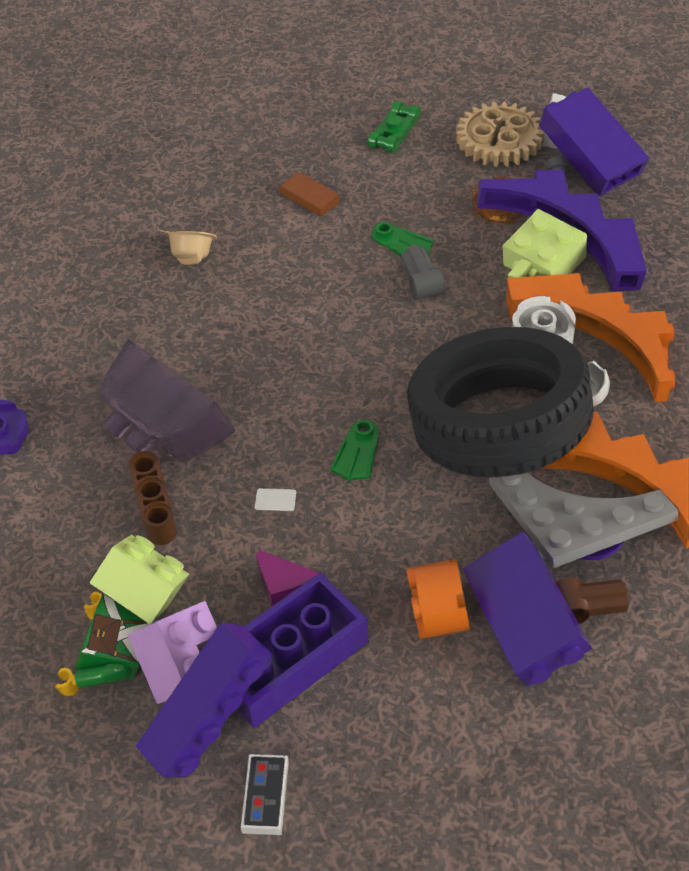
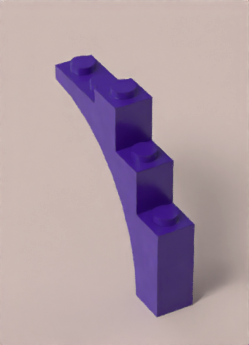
[476,170,647,292]

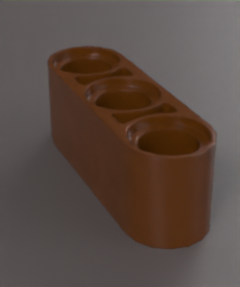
[129,451,177,545]

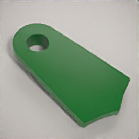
[371,222,433,257]
[330,419,379,481]

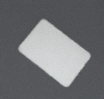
[255,488,296,511]

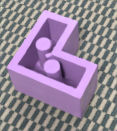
[128,601,217,704]

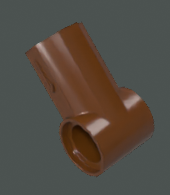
[556,578,629,624]

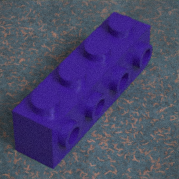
[135,622,272,778]

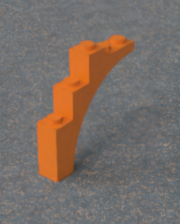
[506,273,675,402]
[541,411,689,548]

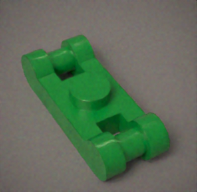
[368,100,421,153]

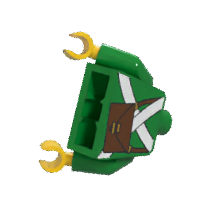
[55,592,154,696]

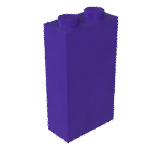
[539,87,649,196]
[462,532,592,686]

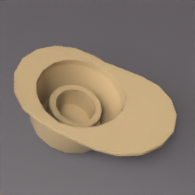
[158,230,217,265]

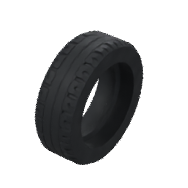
[407,327,594,477]

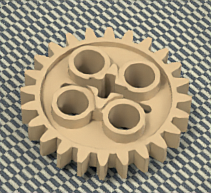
[456,102,544,167]

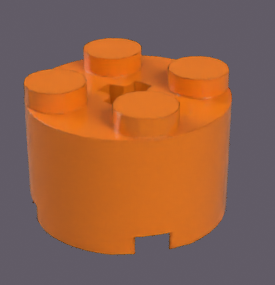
[406,559,470,639]

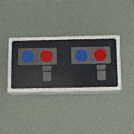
[241,754,289,835]

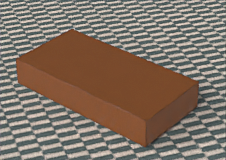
[280,172,340,216]

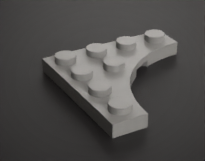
[489,473,678,568]

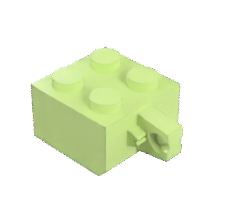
[502,209,587,278]
[90,535,189,624]

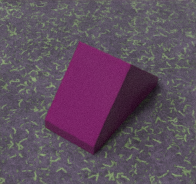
[256,550,318,607]

